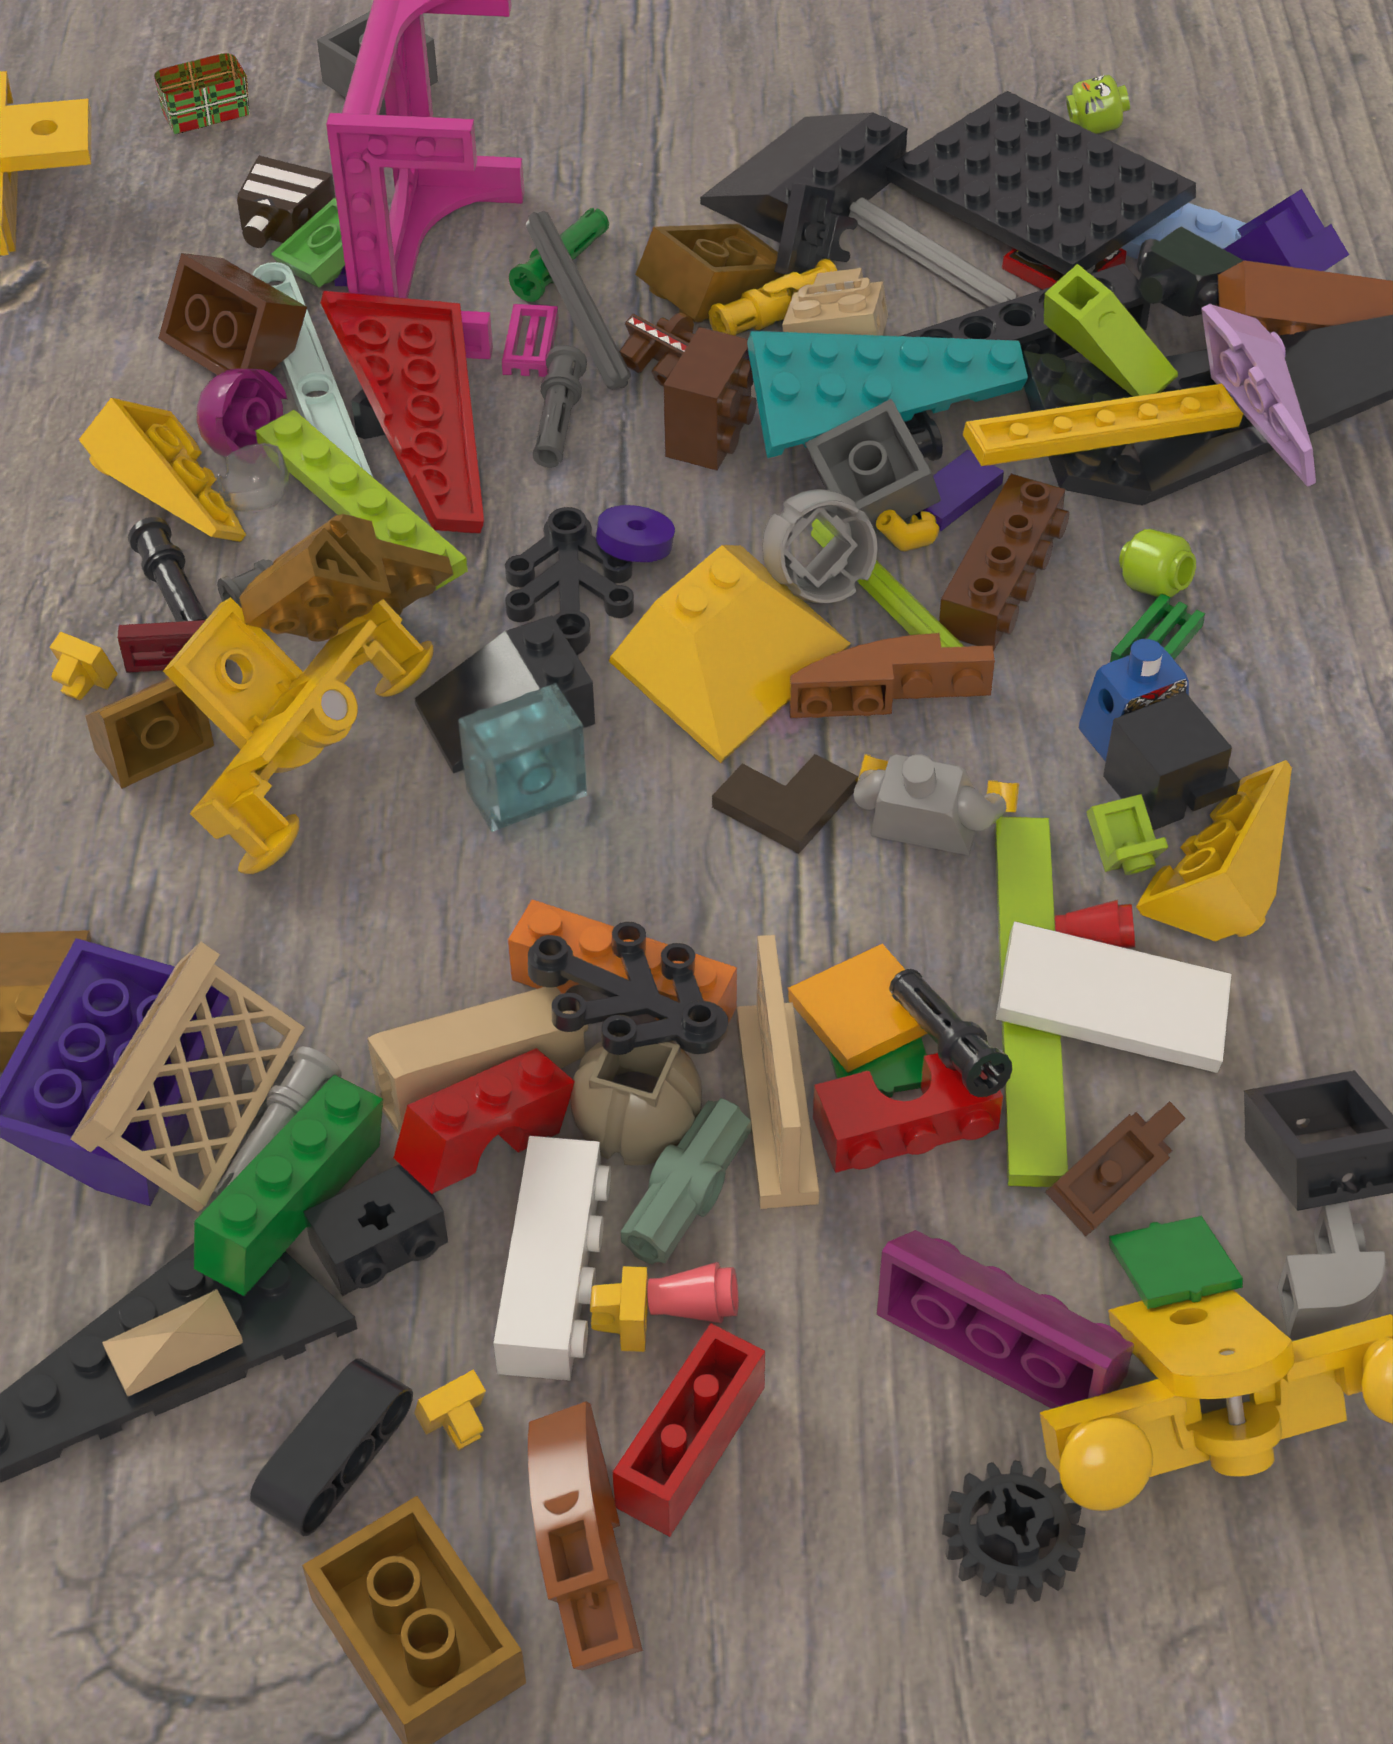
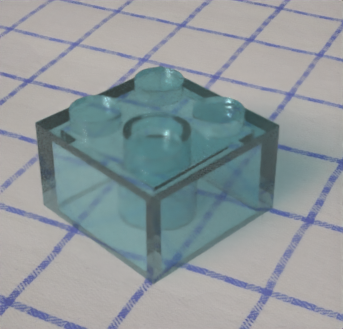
[458,683,587,832]

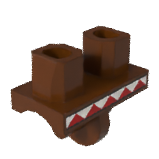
[619,312,694,387]

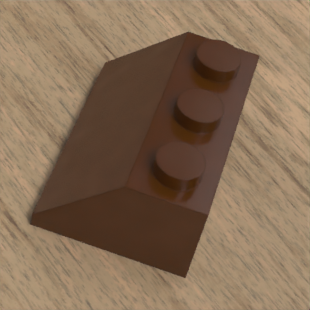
[158,253,307,375]

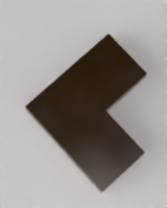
[712,754,858,854]

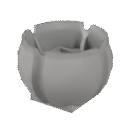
[762,489,878,604]

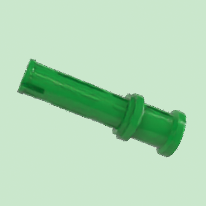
[509,208,609,302]

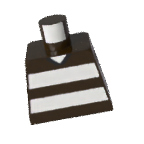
[237,155,335,248]

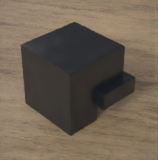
[1103,692,1240,831]

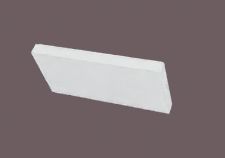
[996,921,1231,1073]

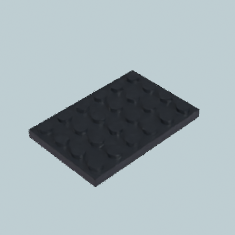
[886,91,1196,275]

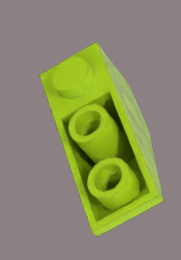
[1044,264,1178,397]

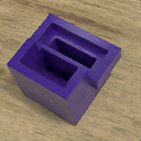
[1224,189,1349,271]

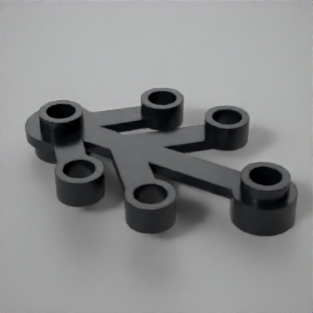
[505,507,634,655]
[528,922,728,1055]

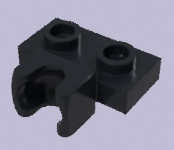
[774,182,858,275]

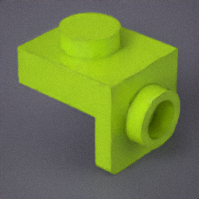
[1086,794,1169,875]

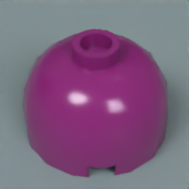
[197,369,288,463]

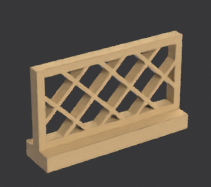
[737,935,819,1209]
[71,942,305,1212]

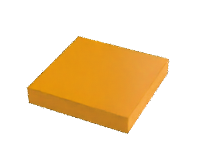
[788,943,927,1072]

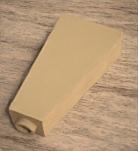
[367,987,588,1135]

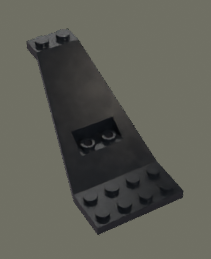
[1022,315,1393,506]

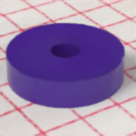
[596,505,675,562]

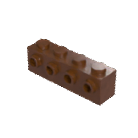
[939,473,1069,651]

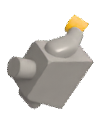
[854,754,1019,856]

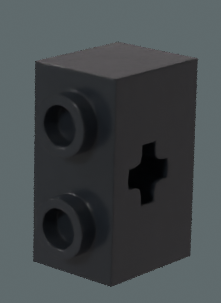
[303,1164,448,1296]

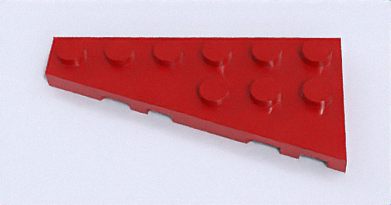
[320,291,484,534]

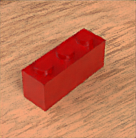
[612,1323,765,1537]

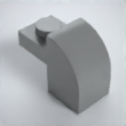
[1278,1202,1385,1340]

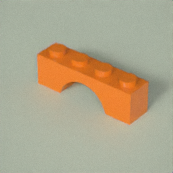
[508,899,737,1024]

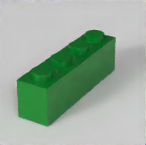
[194,1074,383,1296]

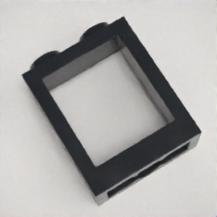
[1244,1070,1393,1211]

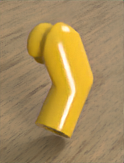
[876,510,939,552]

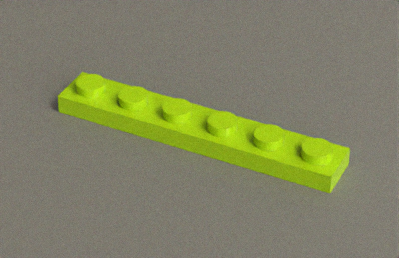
[256,410,468,591]

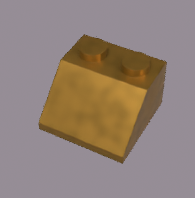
[85,678,214,789]

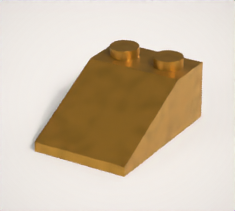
[635,224,785,322]
[0,930,92,1072]

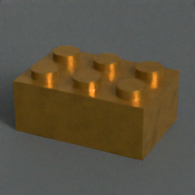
[302,1496,526,1744]

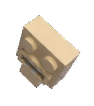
[782,268,888,336]

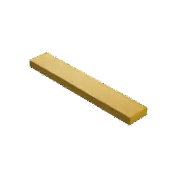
[963,384,1243,466]

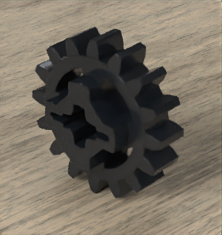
[942,1460,1086,1604]

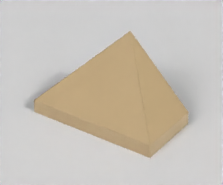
[102,1290,243,1397]

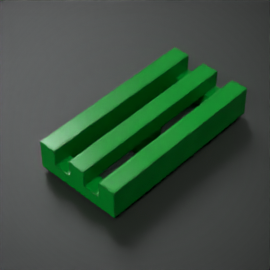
[1110,593,1205,662]

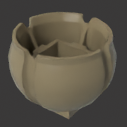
[570,1033,702,1166]

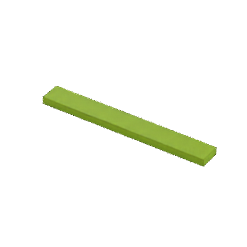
[994,817,1068,1187]

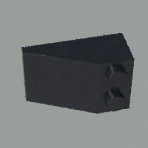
[414,615,595,773]

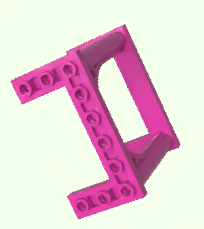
[326,0,525,359]

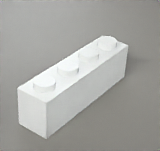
[493,1136,611,1381]

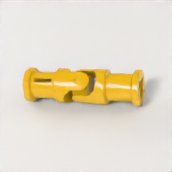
[709,259,837,336]

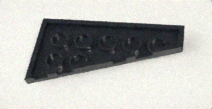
[0,1243,358,1483]

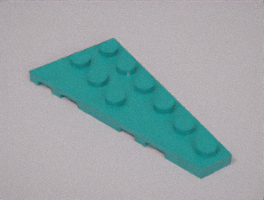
[747,331,1028,459]

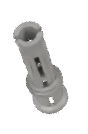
[211,1046,342,1200]

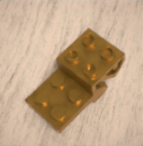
[239,514,454,642]

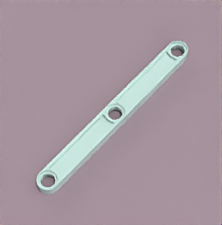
[253,262,373,477]

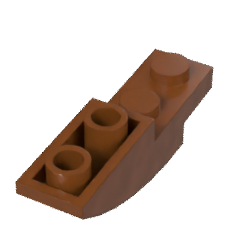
[789,633,995,718]
[528,1401,643,1671]

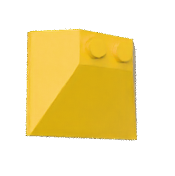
[609,545,851,763]

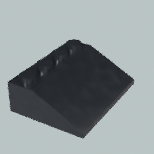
[700,112,908,243]

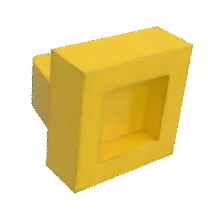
[50,631,118,701]
[590,1266,648,1352]
[414,1369,486,1451]

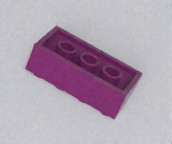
[877,1230,1134,1409]

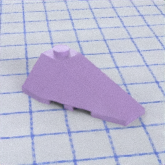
[1202,304,1316,487]

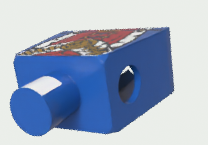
[1078,639,1189,762]

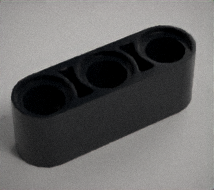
[250,1358,413,1536]

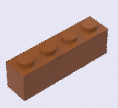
[1218,261,1393,336]

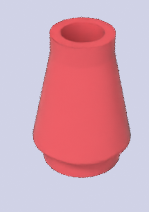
[647,1262,739,1323]

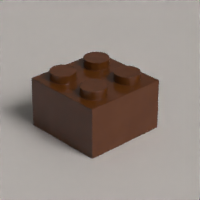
[664,327,757,471]

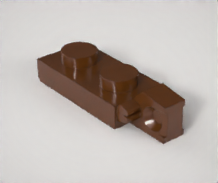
[1045,1101,1186,1236]

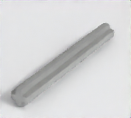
[849,198,1019,307]

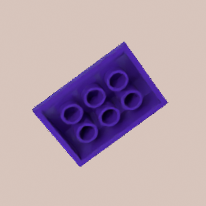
[0,938,237,1206]

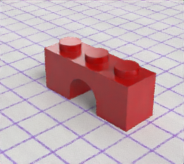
[393,1048,575,1194]
[813,1053,1003,1173]

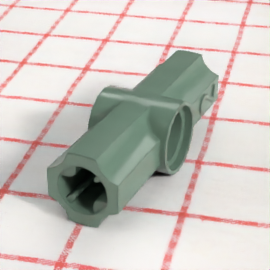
[621,1098,751,1265]

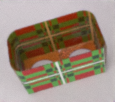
[154,53,250,134]

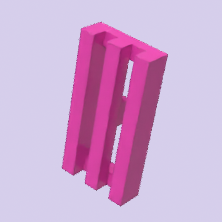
[502,304,559,377]

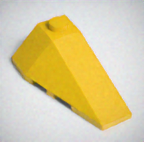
[78,398,246,542]
[1136,760,1292,941]

